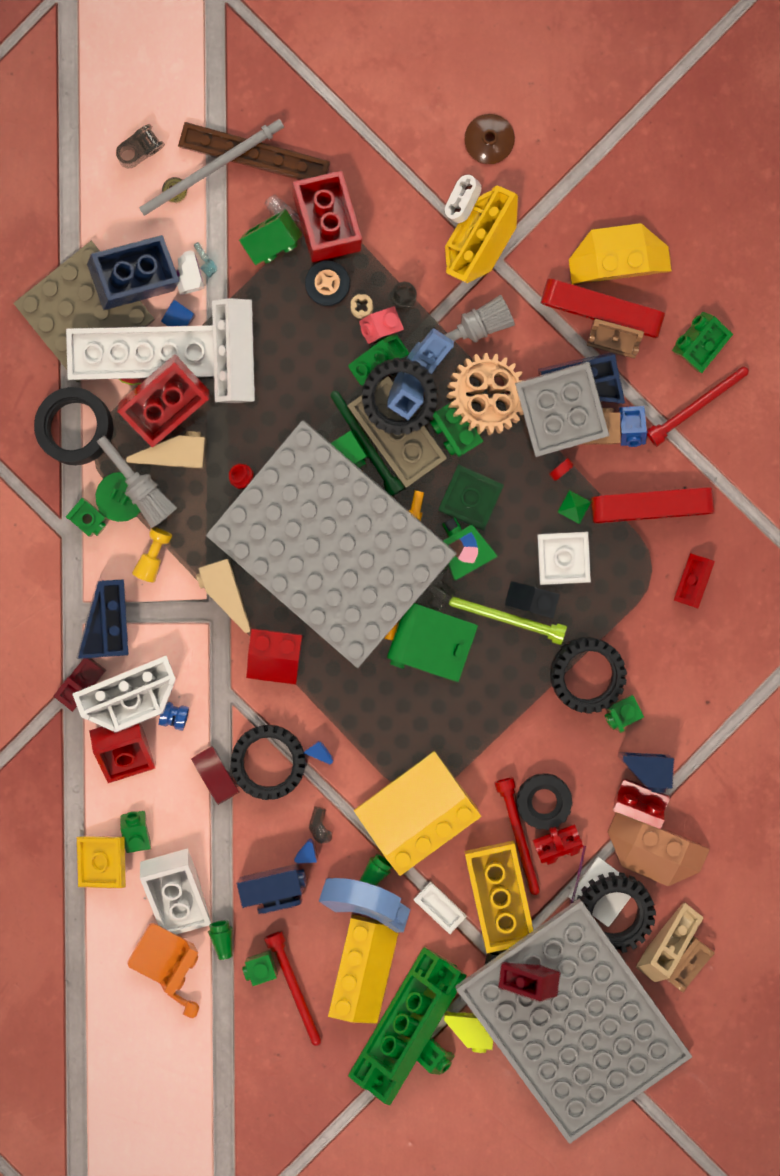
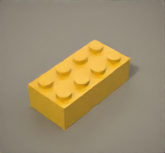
[464,841,534,953]

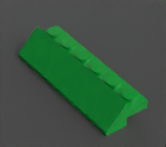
[348,947,467,1106]

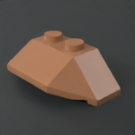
[608,812,710,886]

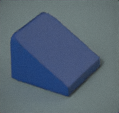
[161,300,196,326]
[304,740,334,764]

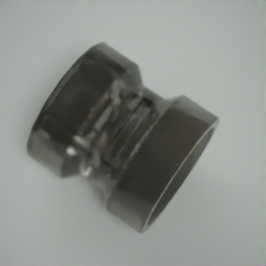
[392,282,417,310]

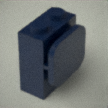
[237,864,307,914]

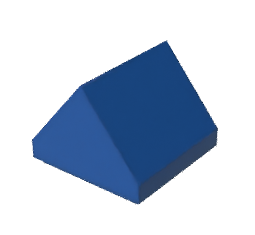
[294,839,318,863]

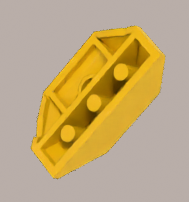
[445,185,518,283]
[568,223,671,285]

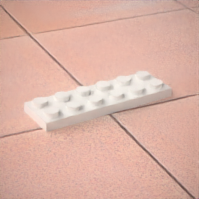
[66,326,214,380]

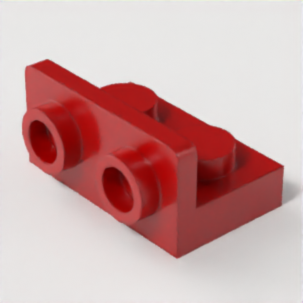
[613,779,670,829]

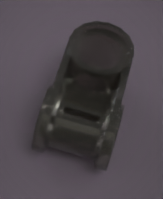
[116,123,165,169]

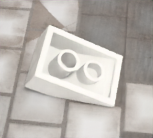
[140,848,211,935]

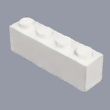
[212,298,255,403]

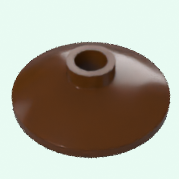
[464,114,515,164]

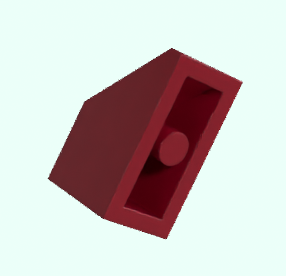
[498,962,560,1002]

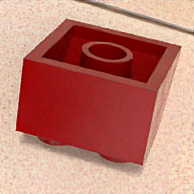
[246,628,303,685]
[89,723,156,783]

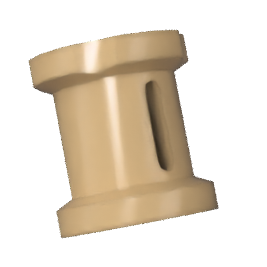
[351,294,373,319]

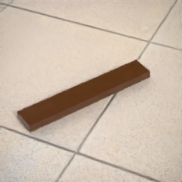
[178,122,330,180]

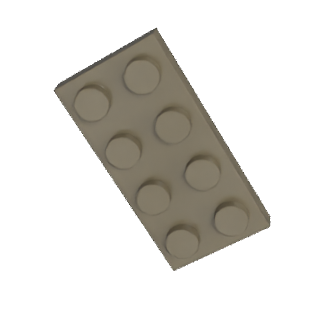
[347,376,447,488]

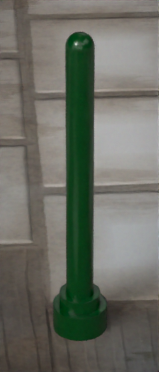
[330,390,406,497]

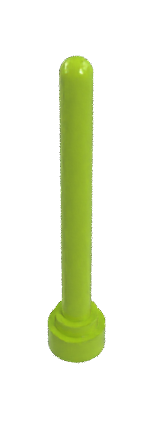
[448,597,567,645]

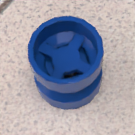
[158,702,189,731]

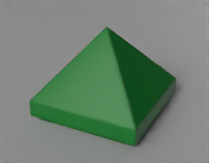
[558,490,591,524]

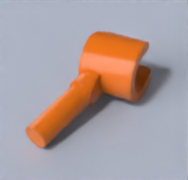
[167,993,199,1018]

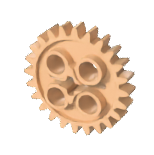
[446,353,523,435]

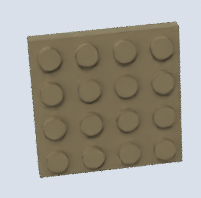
[13,240,155,382]

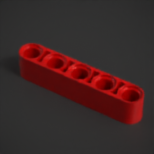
[540,279,665,338]
[591,487,715,523]

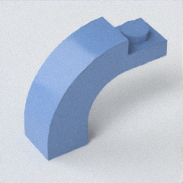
[388,328,454,420]
[319,878,411,933]

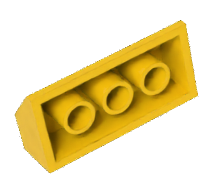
[328,914,398,1024]

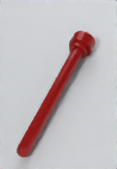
[647,367,749,447]
[494,777,540,895]
[264,931,321,1046]

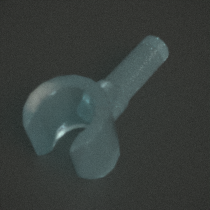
[194,242,217,278]

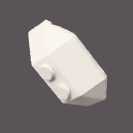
[73,656,176,733]

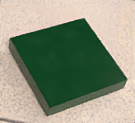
[438,464,504,531]

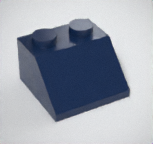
[618,752,674,793]

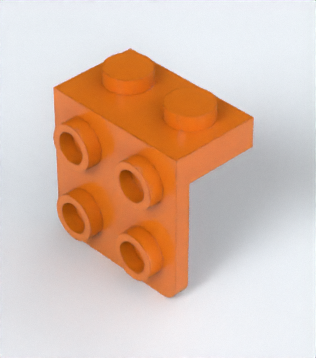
[127,923,198,996]

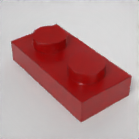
[674,553,715,609]

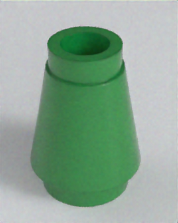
[360,854,392,886]
[208,920,233,960]

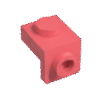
[359,306,404,344]

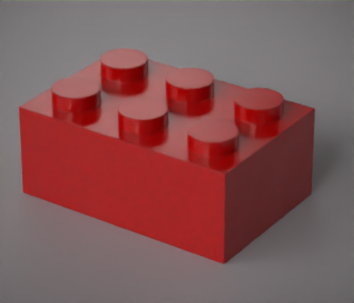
[292,171,362,262]
[118,354,209,448]

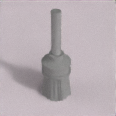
[445,295,515,343]
[96,435,177,528]

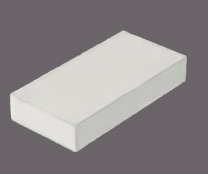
[413,881,467,934]

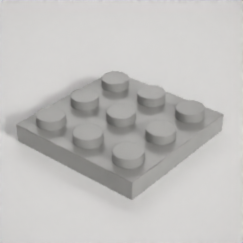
[515,362,609,457]

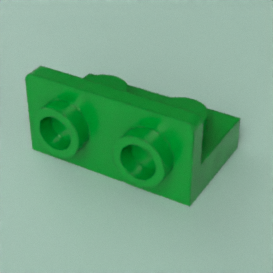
[672,312,733,373]
[430,401,484,458]

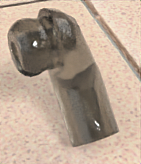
[309,806,332,844]

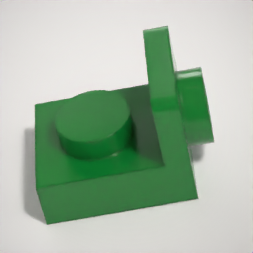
[417,1037,455,1075]

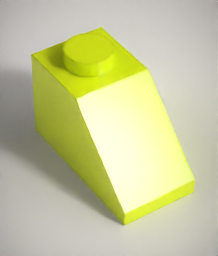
[444,1011,493,1053]

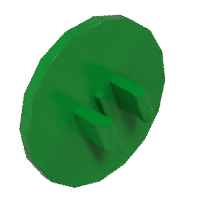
[95,472,141,522]

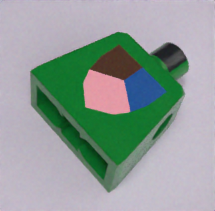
[442,517,497,581]

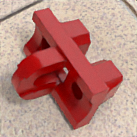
[533,824,584,865]

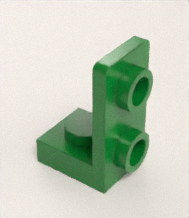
[348,333,410,386]
[604,694,644,733]

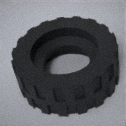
[516,773,573,830]

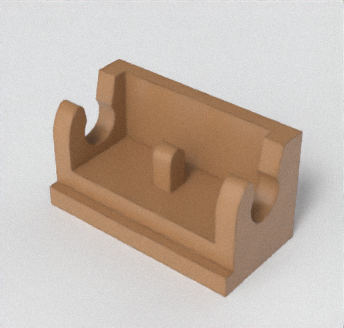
[586,319,644,359]
[666,936,715,992]

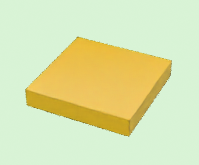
[77,836,126,888]

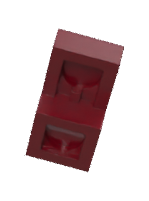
[53,658,107,712]
[191,746,240,805]

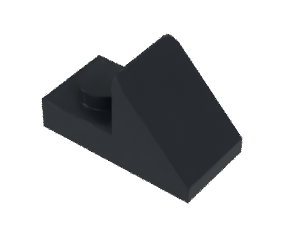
[504,581,560,618]

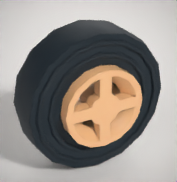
[305,261,350,306]

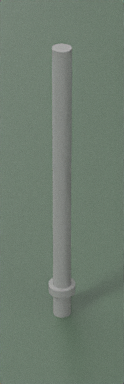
[139,119,284,216]

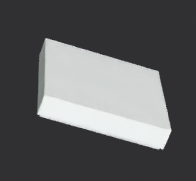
[537,532,591,585]
[568,856,631,927]

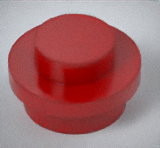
[229,464,253,489]

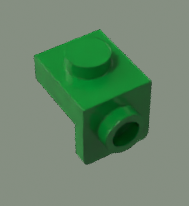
[120,811,151,853]

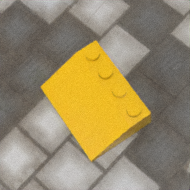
[354,751,481,876]

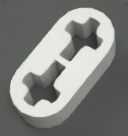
[445,175,481,223]

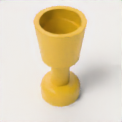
[132,527,172,583]

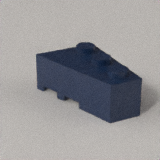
[538,352,625,404]
[76,579,129,659]

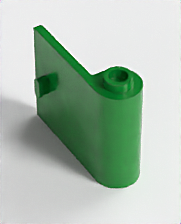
[386,603,478,682]

